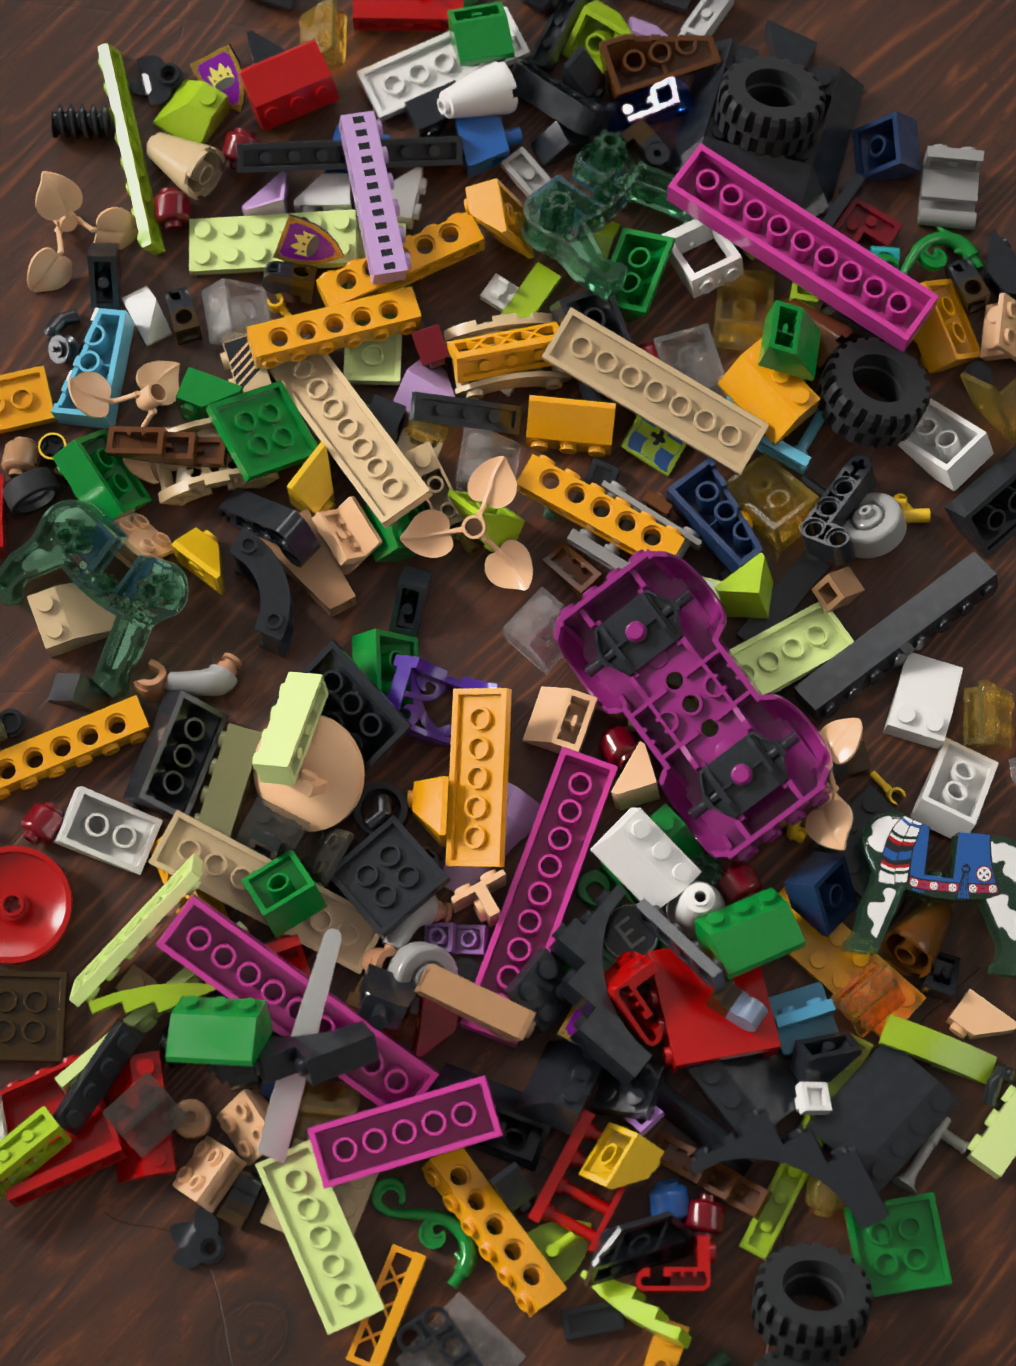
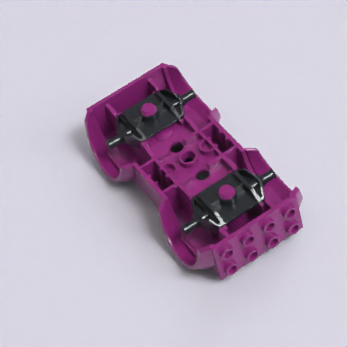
[554,549,834,862]

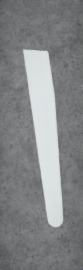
[257,929,342,1164]

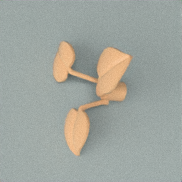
[27,171,139,292]
[68,361,180,484]
[400,456,533,590]
[805,718,863,851]

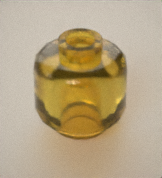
[404,414,448,449]
[805,1176,844,1217]

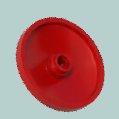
[0,846,73,965]

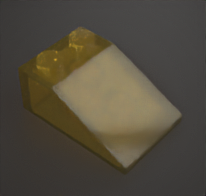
[711,269,775,351]
[726,453,819,552]

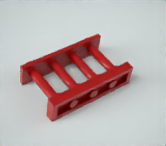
[528,1109,627,1254]

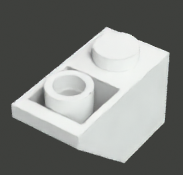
[391,166,427,230]
[294,173,351,213]

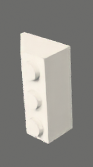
[590,807,701,908]

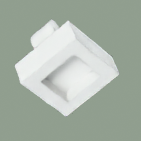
[480,273,519,313]
[794,1082,832,1115]

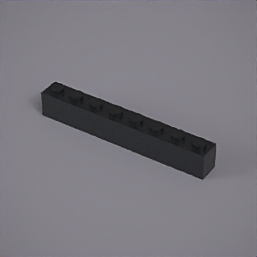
[235,135,463,173]
[794,552,998,724]

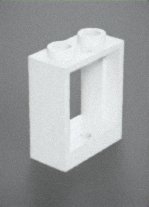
[662,219,744,298]

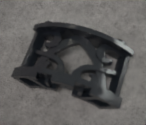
[230,528,295,659]

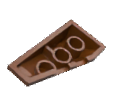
[598,34,721,102]

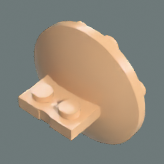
[253,715,365,832]

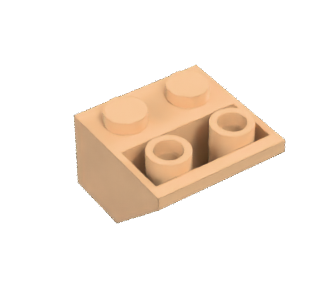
[523,687,598,754]

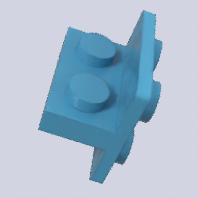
[769,982,839,1056]

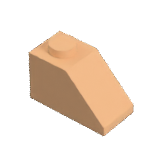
[946,989,1016,1039]

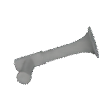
[891,1117,970,1195]

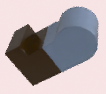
[706,976,768,1032]

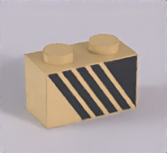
[220,335,271,393]

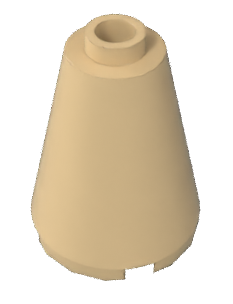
[146,132,225,200]

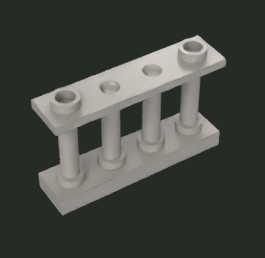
[567,480,702,571]

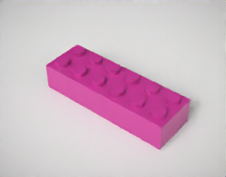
[307,1075,503,1189]

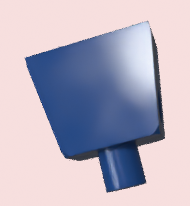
[455,115,523,178]

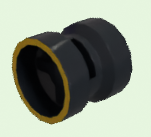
[38,432,67,468]

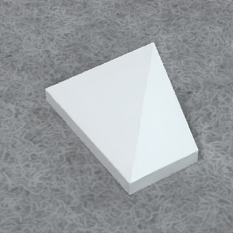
[121,286,172,347]

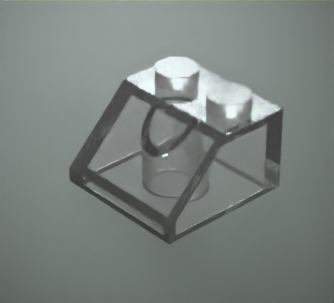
[201,278,271,346]
[653,323,725,390]
[456,427,521,492]
[503,586,565,674]

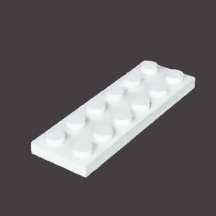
[357,6,530,122]

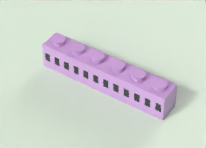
[339,111,411,285]

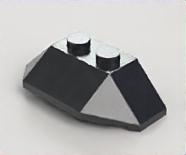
[584,1211,696,1287]

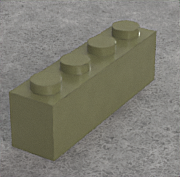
[194,723,263,840]

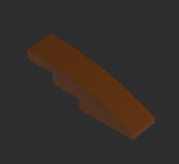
[106,426,228,468]
[543,541,606,600]
[654,1131,772,1220]

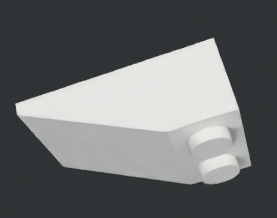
[898,398,994,491]
[883,653,963,750]
[910,738,999,842]
[53,786,163,875]

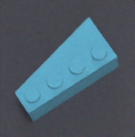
[51,308,135,429]

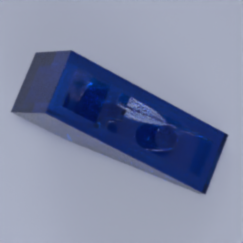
[606,76,693,133]

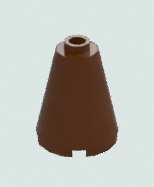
[783,298,856,374]
[878,897,953,978]

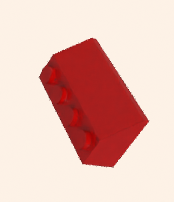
[107,1050,178,1184]

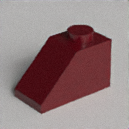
[411,324,450,369]
[411,995,462,1057]

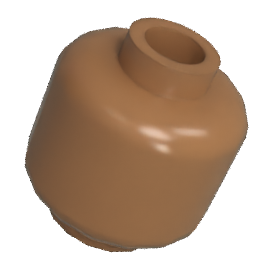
[1,437,41,479]
[171,1099,212,1140]

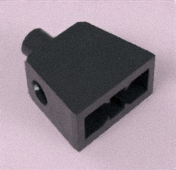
[358,964,418,1030]

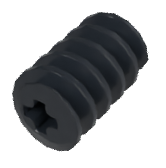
[51,103,111,139]

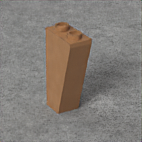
[258,508,357,617]
[414,964,536,1042]

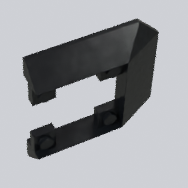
[668,38,864,217]

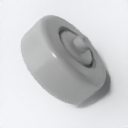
[843,493,907,559]
[386,941,458,1015]

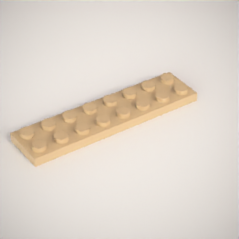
[541,308,769,475]
[268,334,433,528]
[148,810,380,974]

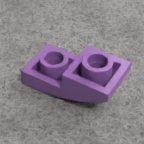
[424,923,489,956]

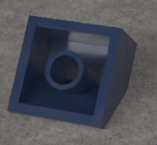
[852,111,922,182]
[784,851,858,936]

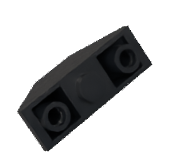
[983,231,1016,300]

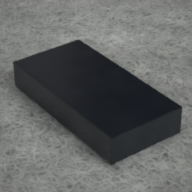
[560,1301,626,1341]

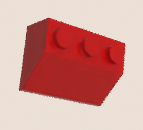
[238,39,340,131]

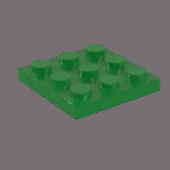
[206,380,318,482]
[843,1192,952,1298]

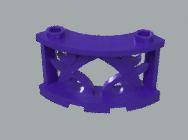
[388,654,513,750]

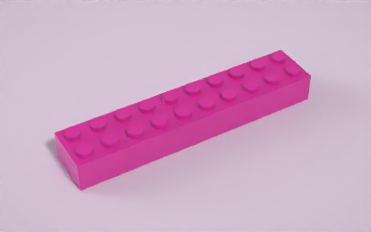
[667,143,939,353]
[460,747,618,1049]
[156,893,439,1107]

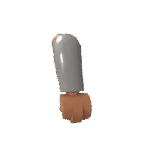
[133,653,242,701]
[362,895,453,973]

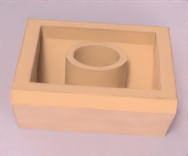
[611,742,660,811]

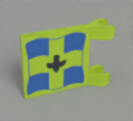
[620,416,686,477]

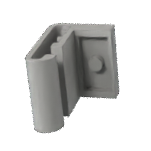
[918,144,984,230]

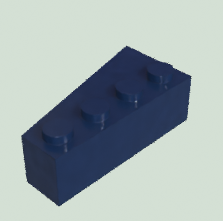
[667,457,763,573]

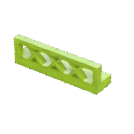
[0,1106,73,1199]

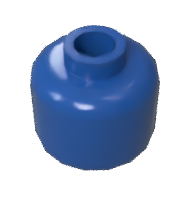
[649,1179,689,1221]

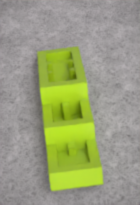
[88,982,216,1015]
[879,1014,997,1085]
[581,1270,692,1349]

